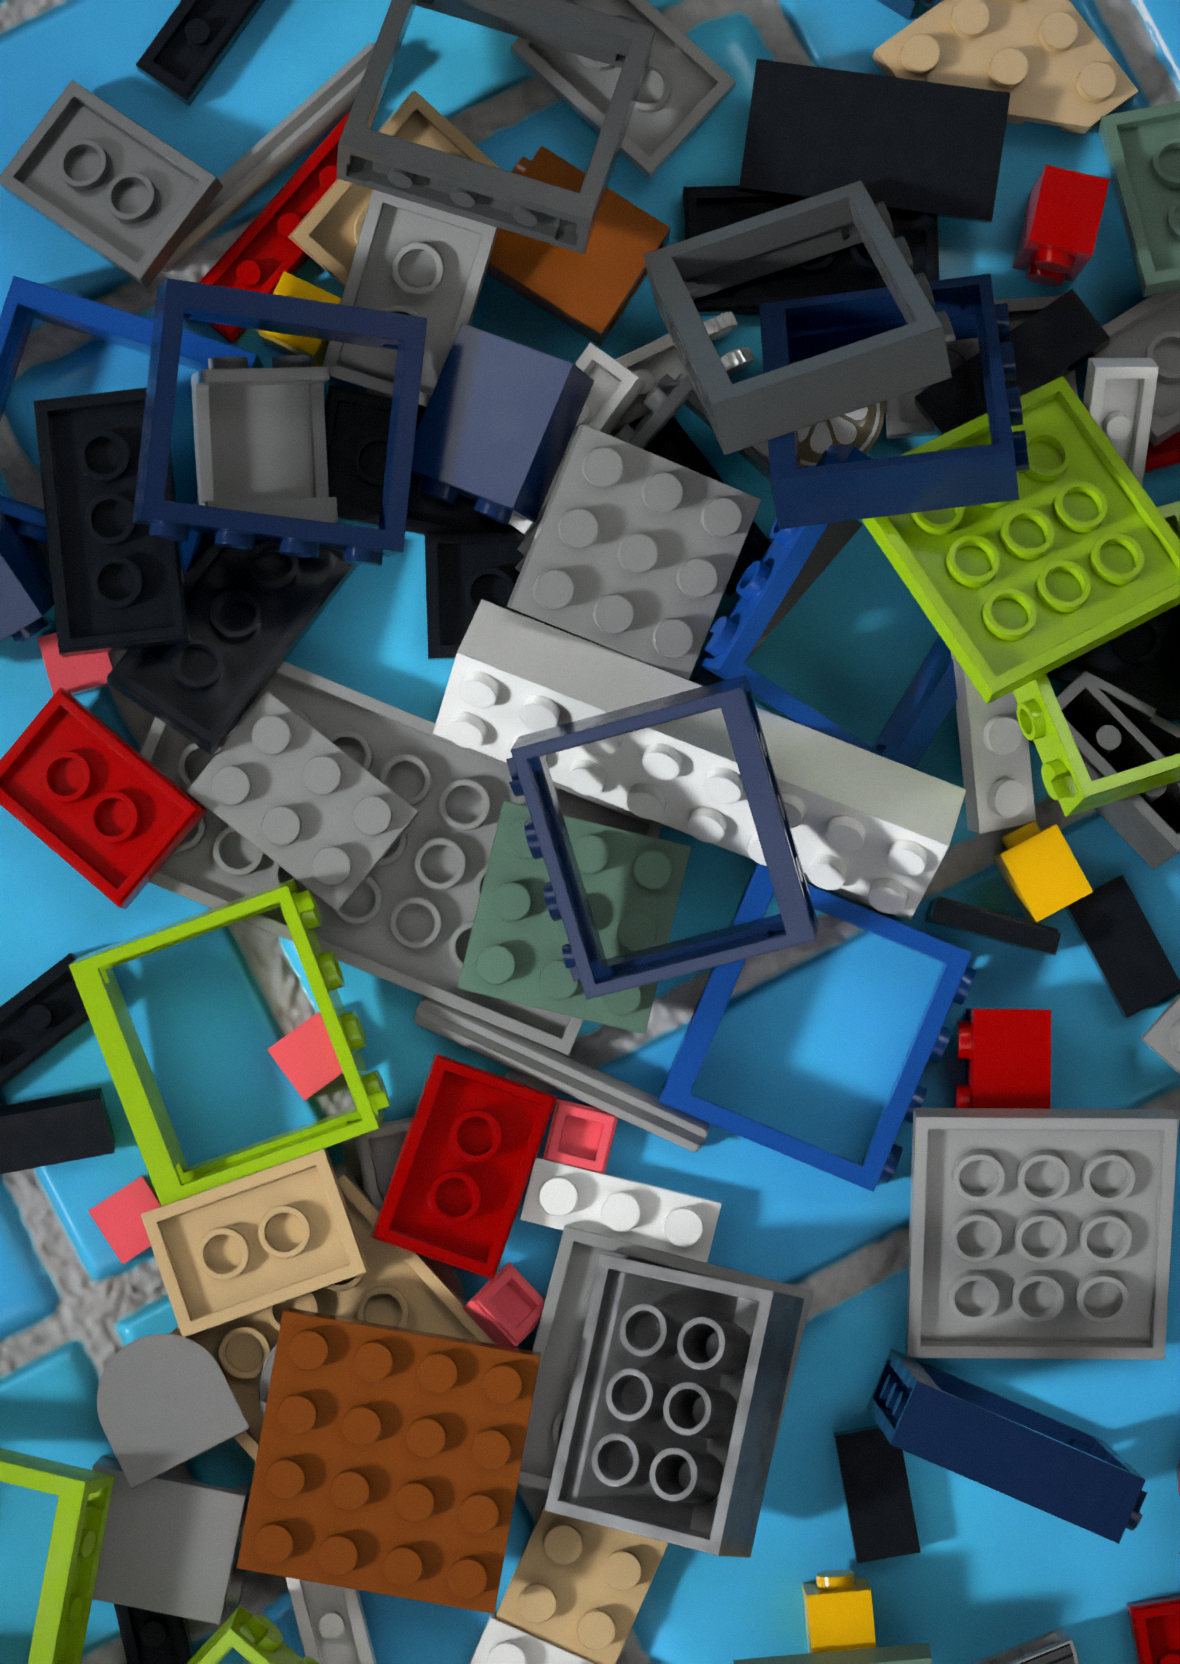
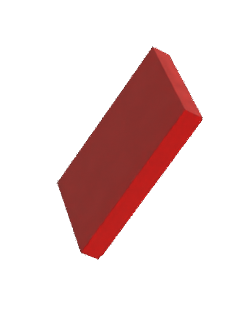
[0,688,207,909]
[370,1054,557,1280]

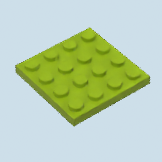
[861,376,1180,704]

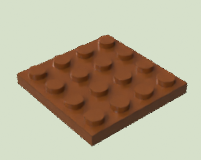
[237,1307,541,1614]

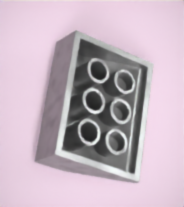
[544,1254,804,1558]

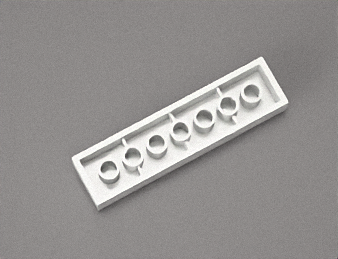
[433,599,966,921]

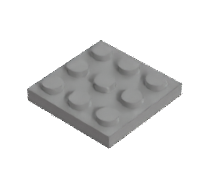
[506,424,761,680]

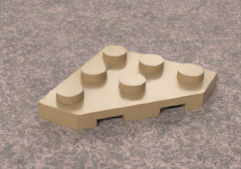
[872,0,1139,135]

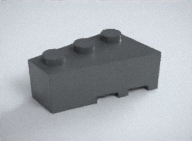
[1029,670,1180,870]

